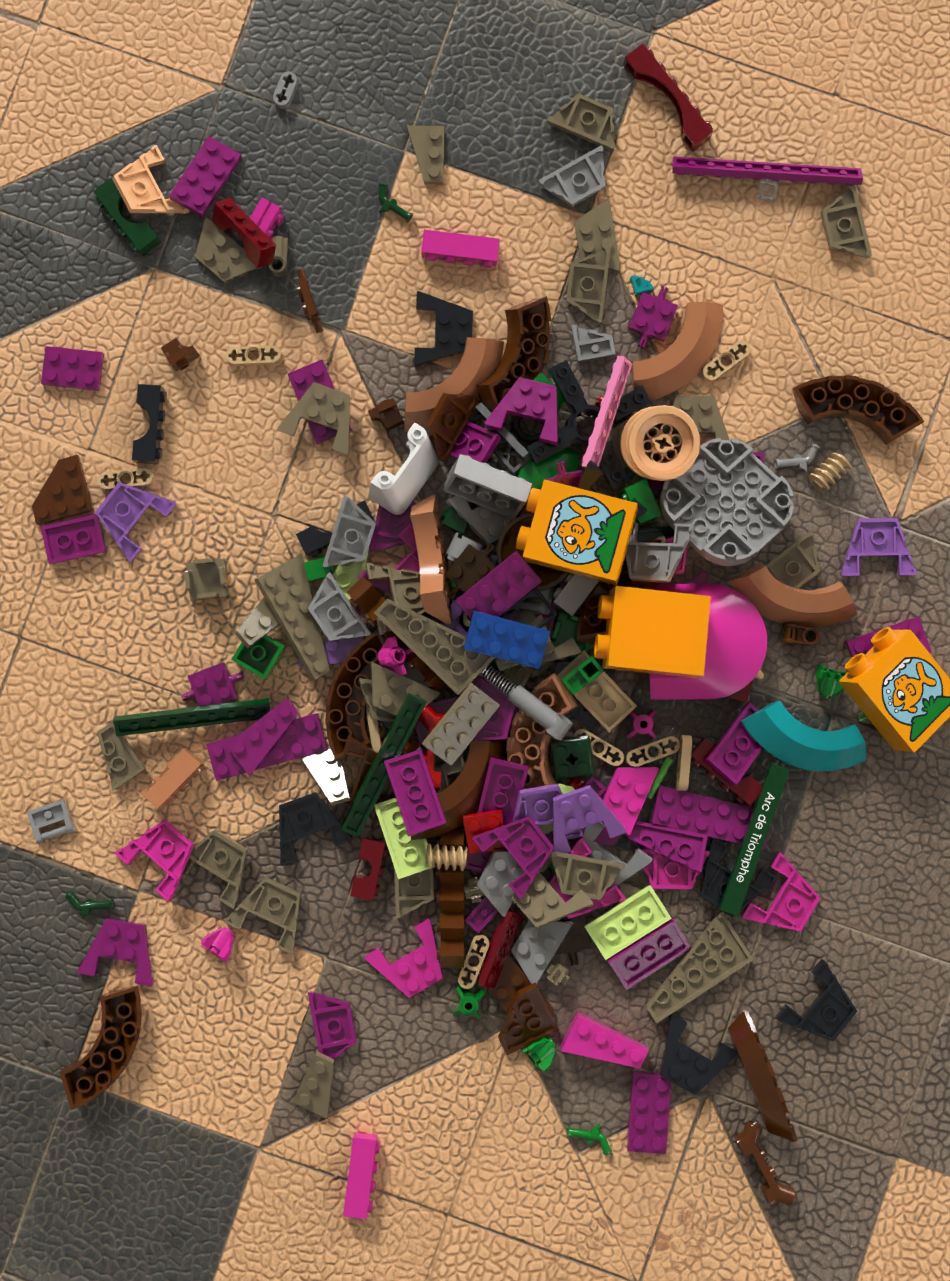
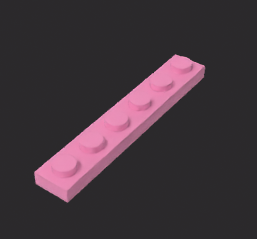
[582,356,632,469]

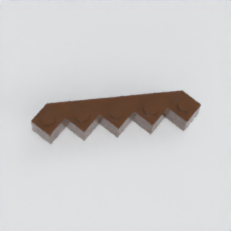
[346,577,447,692]
[437,830,464,968]

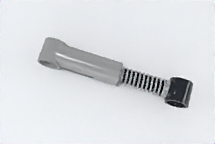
[479,664,573,740]

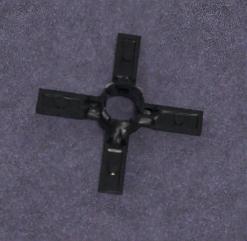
[525,360,652,489]

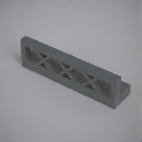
[469,403,531,475]

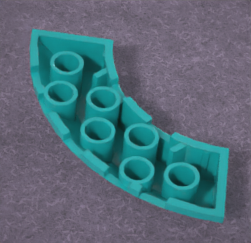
[740,701,866,771]

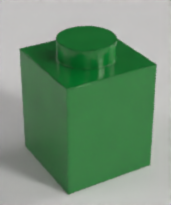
[304,557,334,583]

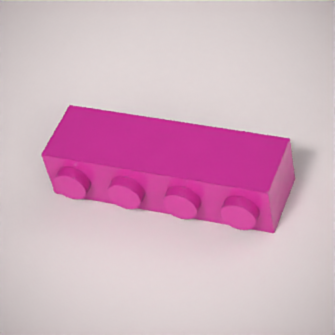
[421,229,500,268]
[343,1132,380,1219]

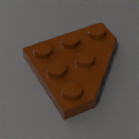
[32,455,94,525]
[498,982,559,1055]

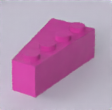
[560,1011,649,1068]

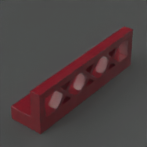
[476,909,523,988]

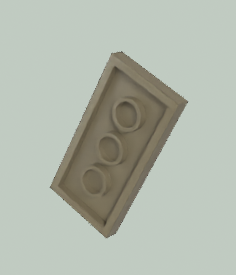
[422,683,500,766]

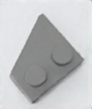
[571,325,616,363]

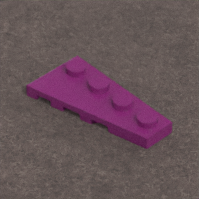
[226,698,299,776]
[627,821,708,874]

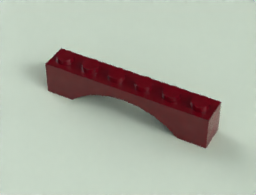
[623,43,713,152]

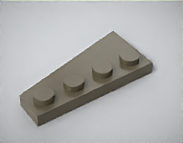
[235,597,280,649]

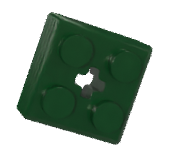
[551,735,595,779]

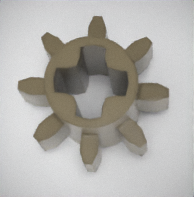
[464,878,485,903]
[546,962,570,986]

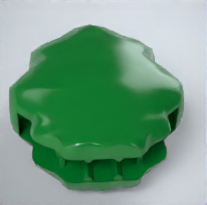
[516,448,579,500]

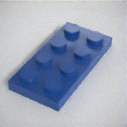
[464,610,550,669]

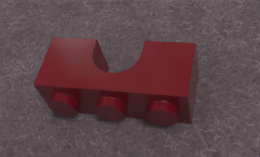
[350,837,388,901]

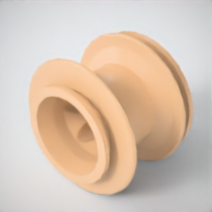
[620,405,700,481]

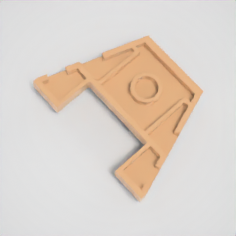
[113,145,190,214]

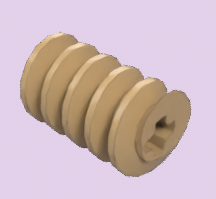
[808,453,852,494]
[426,844,467,871]

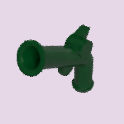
[379,182,413,223]
[65,891,114,919]

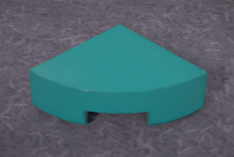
[630,276,654,296]

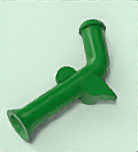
[567,1124,612,1155]

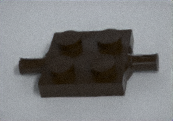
[445,543,496,600]
[555,914,591,965]

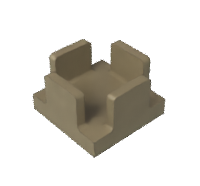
[184,558,230,601]

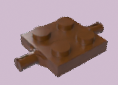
[296,269,324,333]

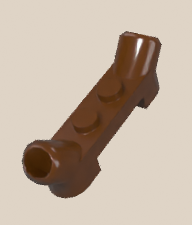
[734,1121,796,1207]

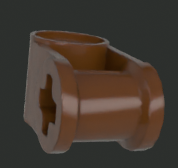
[781,623,820,646]

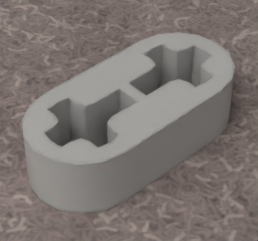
[273,71,298,109]

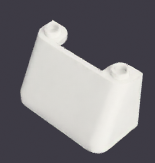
[368,422,439,515]

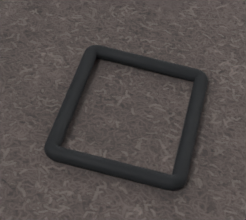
[500,588,556,628]

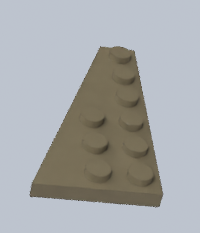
[255,553,330,681]
[374,598,495,695]
[645,910,754,1024]

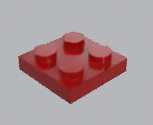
[463,809,506,854]

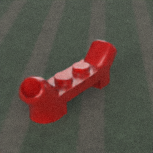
[419,706,445,791]

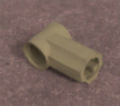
[269,236,288,278]

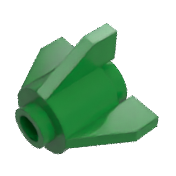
[816,664,846,699]
[452,985,485,1020]
[521,1037,556,1073]

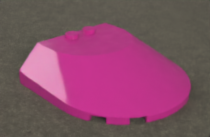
[650,584,767,700]

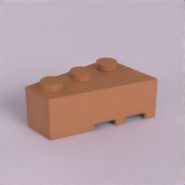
[141,748,204,809]

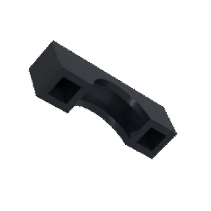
[132,384,167,465]
[296,500,375,557]

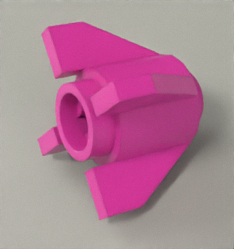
[378,636,413,675]
[626,709,656,739]
[201,927,235,963]

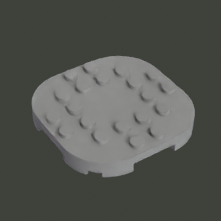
[659,438,794,566]

